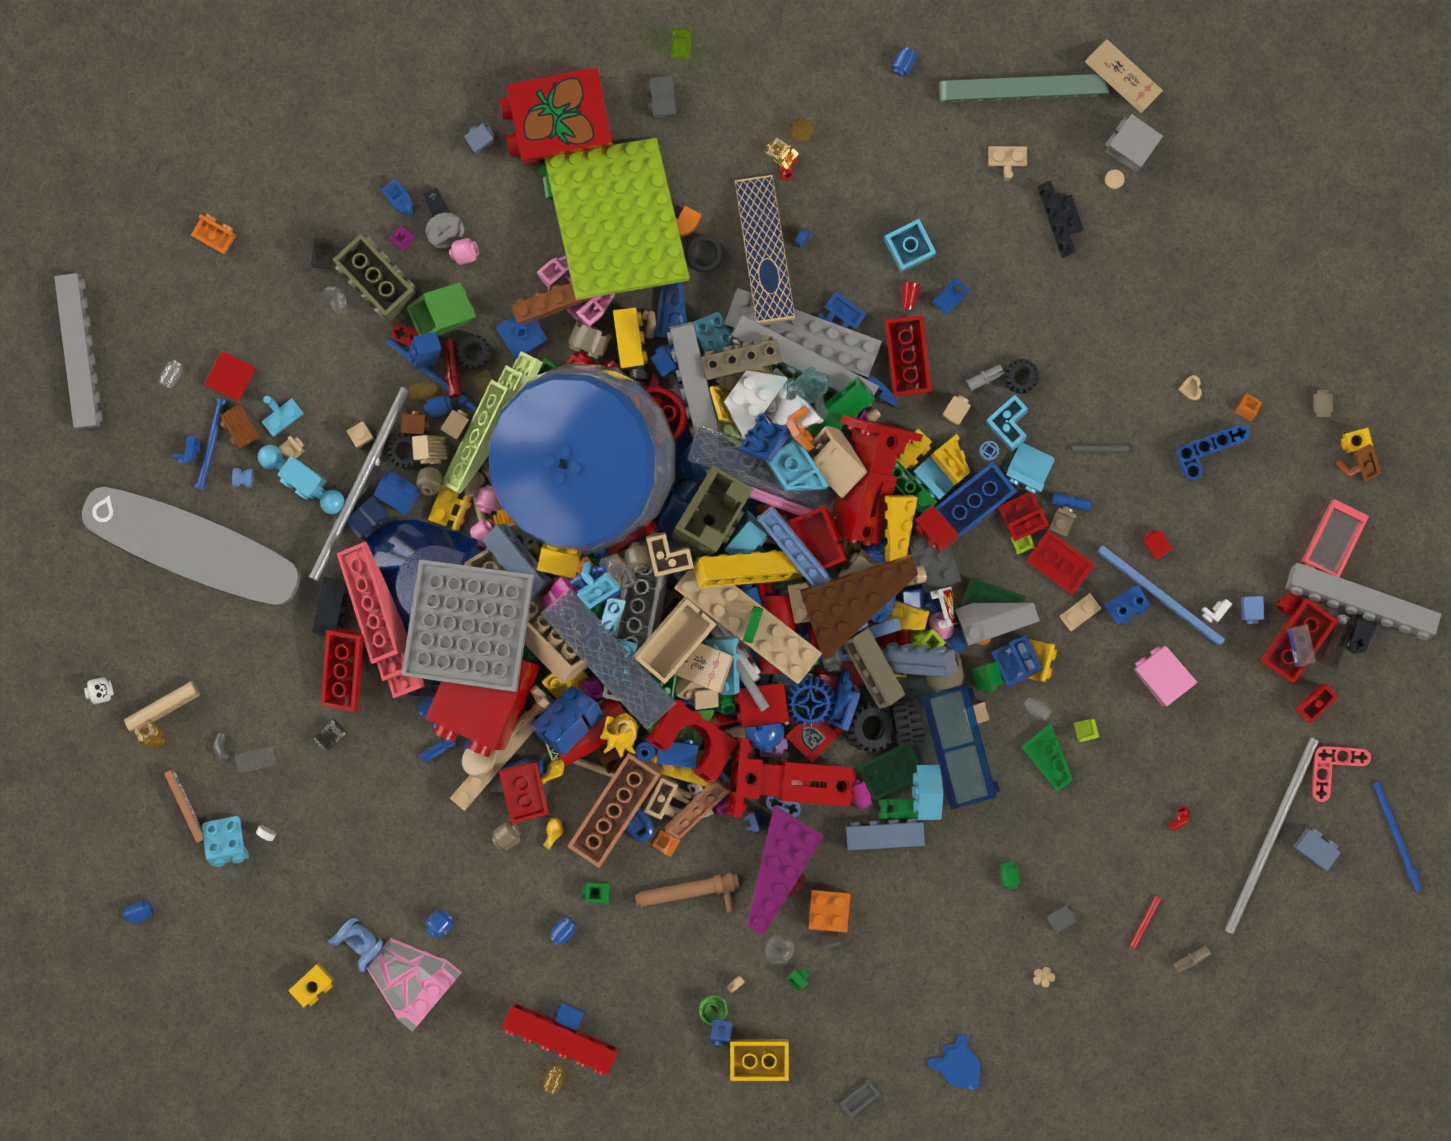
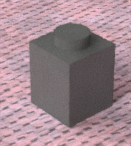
[1045,904,1077,933]

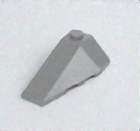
[954,603,1040,646]

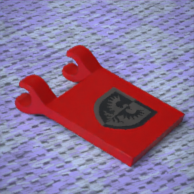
[785,705,844,763]

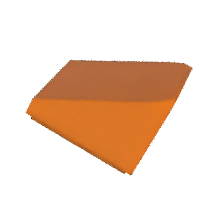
[1235,393,1262,422]
[651,829,681,857]

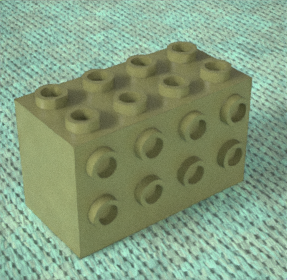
[333,234,419,321]

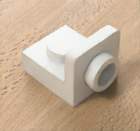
[1201,599,1232,623]

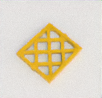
[710,386,734,423]

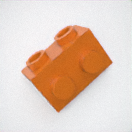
[191,214,236,255]

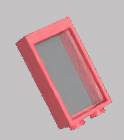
[1301,499,1369,577]

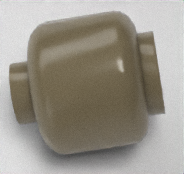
[416,467,442,495]
[624,542,652,573]
[492,822,521,851]

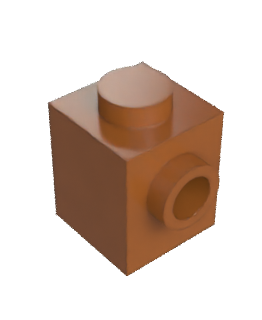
[401,411,430,435]

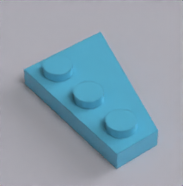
[706,637,740,695]

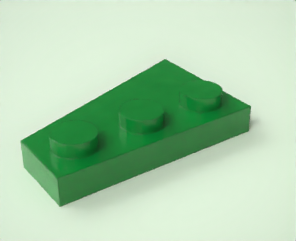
[1021,723,1072,792]

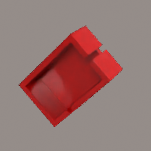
[788,506,849,569]

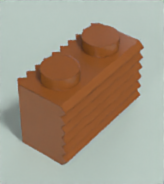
[220,404,262,449]

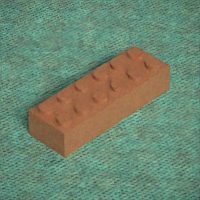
[567,750,664,868]

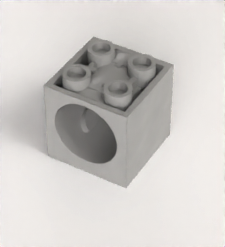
[1105,114,1163,173]

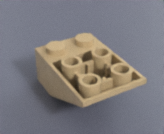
[806,426,867,498]

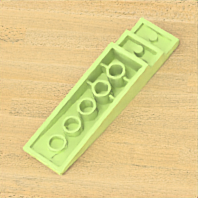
[442,351,543,494]

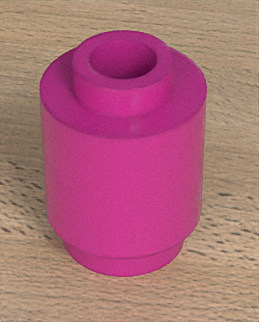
[851,779,872,809]

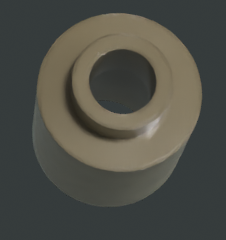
[1313,390,1333,417]

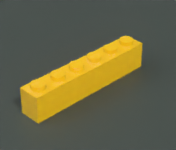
[693,550,803,588]

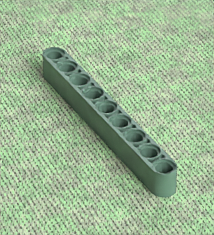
[939,74,1109,103]

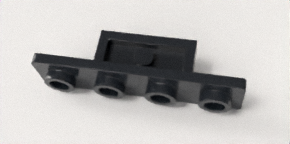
[1037,181,1084,258]

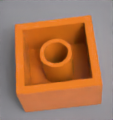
[808,889,851,932]

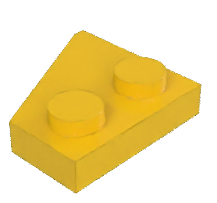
[930,434,970,485]

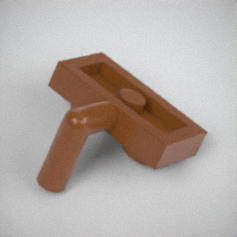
[1336,444,1381,483]

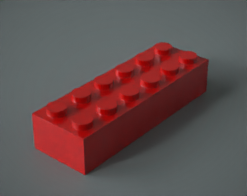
[501,1002,619,1075]

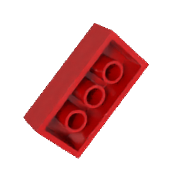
[1259,598,1338,684]

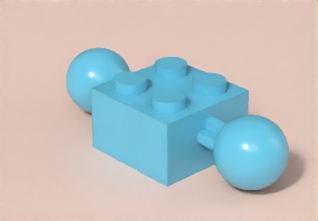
[258,445,345,514]

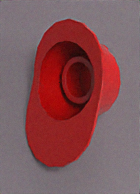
[710,711,742,730]

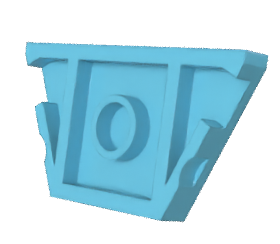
[765,425,829,492]

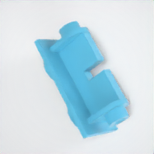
[598,596,626,638]

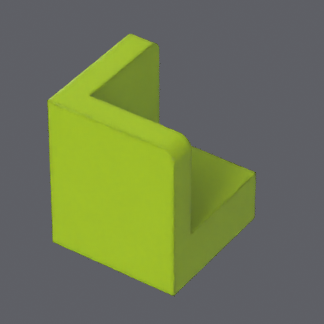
[1073,718,1099,742]

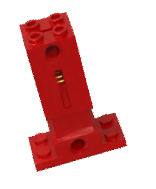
[831,415,923,546]
[727,737,856,817]

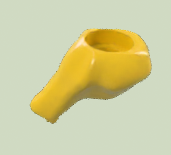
[540,758,565,784]
[543,818,564,850]

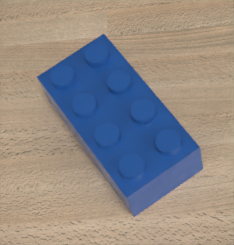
[935,462,1017,538]

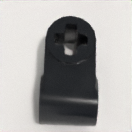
[1347,616,1377,654]

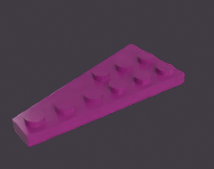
[747,805,824,936]

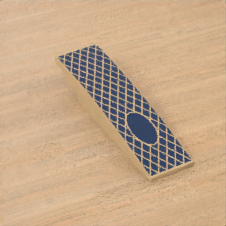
[735,175,795,324]

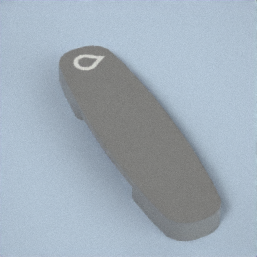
[82,487,300,605]

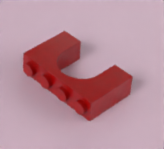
[646,700,737,783]

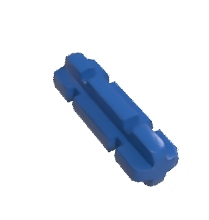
[420,739,456,763]

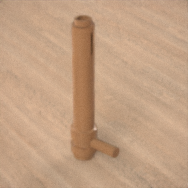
[635,872,740,912]

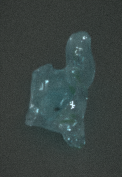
[785,367,830,418]

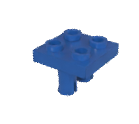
[739,414,791,462]

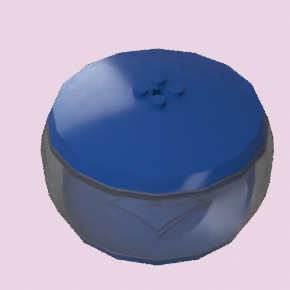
[489,364,676,553]

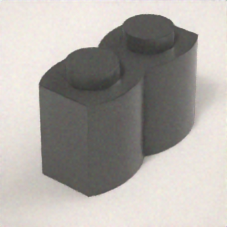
[646,76,677,119]

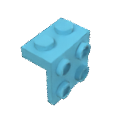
[692,312,734,357]
[1005,443,1054,494]
[911,449,955,501]
[202,816,249,867]

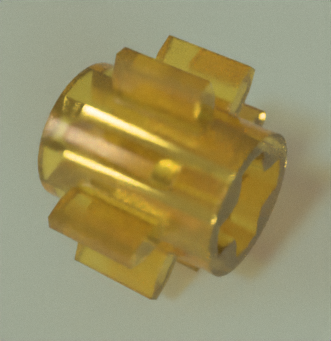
[790,118,815,142]

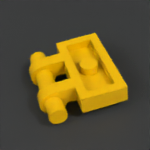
[428,484,472,531]

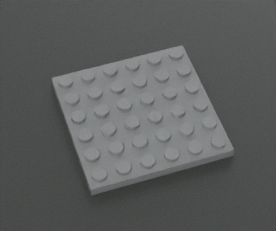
[402,559,534,692]

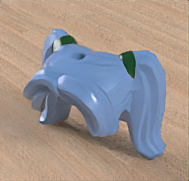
[328,918,383,972]

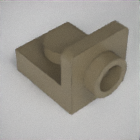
[1048,506,1077,537]

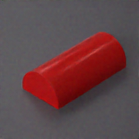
[885,315,932,397]
[758,596,797,674]
[321,629,364,712]
[558,699,625,766]

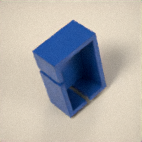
[531,685,604,756]

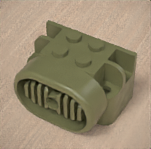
[671,465,753,558]

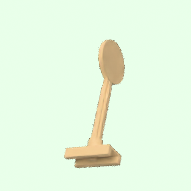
[462,685,555,777]

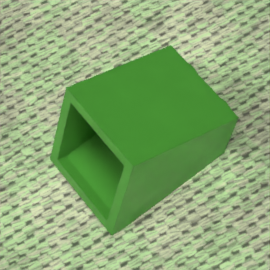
[406,282,476,336]

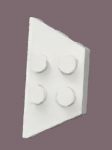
[764,368,824,428]
[723,370,788,440]

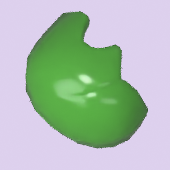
[699,995,728,1025]

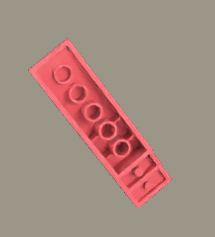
[337,542,425,698]

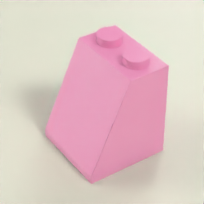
[1133,645,1198,706]

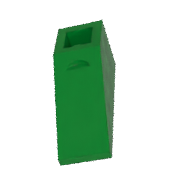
[892,460,937,515]

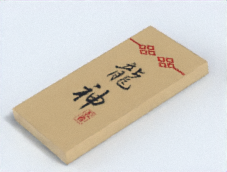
[1085,39,1163,113]
[674,643,734,693]

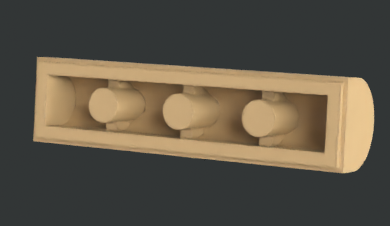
[124,681,200,732]

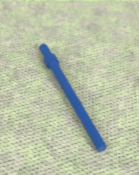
[386,337,478,413]
[1373,781,1422,892]

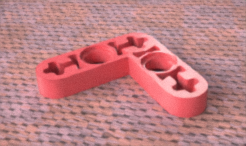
[1312,746,1371,802]

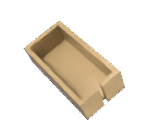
[633,596,717,684]

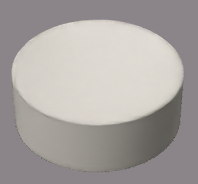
[256,825,276,841]

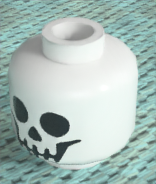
[84,677,114,704]

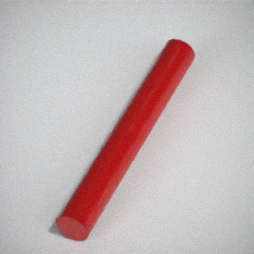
[1128,896,1162,950]

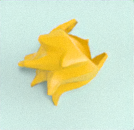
[600,713,638,757]

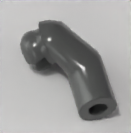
[212,732,230,761]

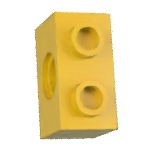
[288,963,335,1008]

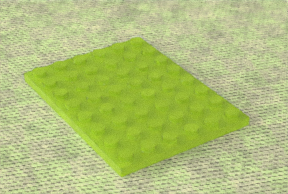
[544,138,690,300]

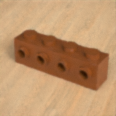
[511,280,592,326]

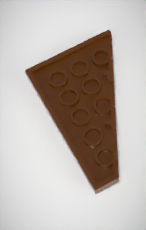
[800,554,918,660]

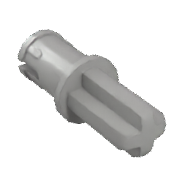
[966,365,1004,391]

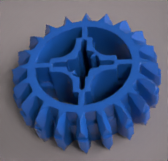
[785,675,836,728]

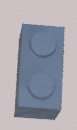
[1293,828,1341,871]

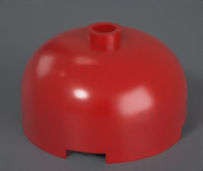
[632,387,688,446]

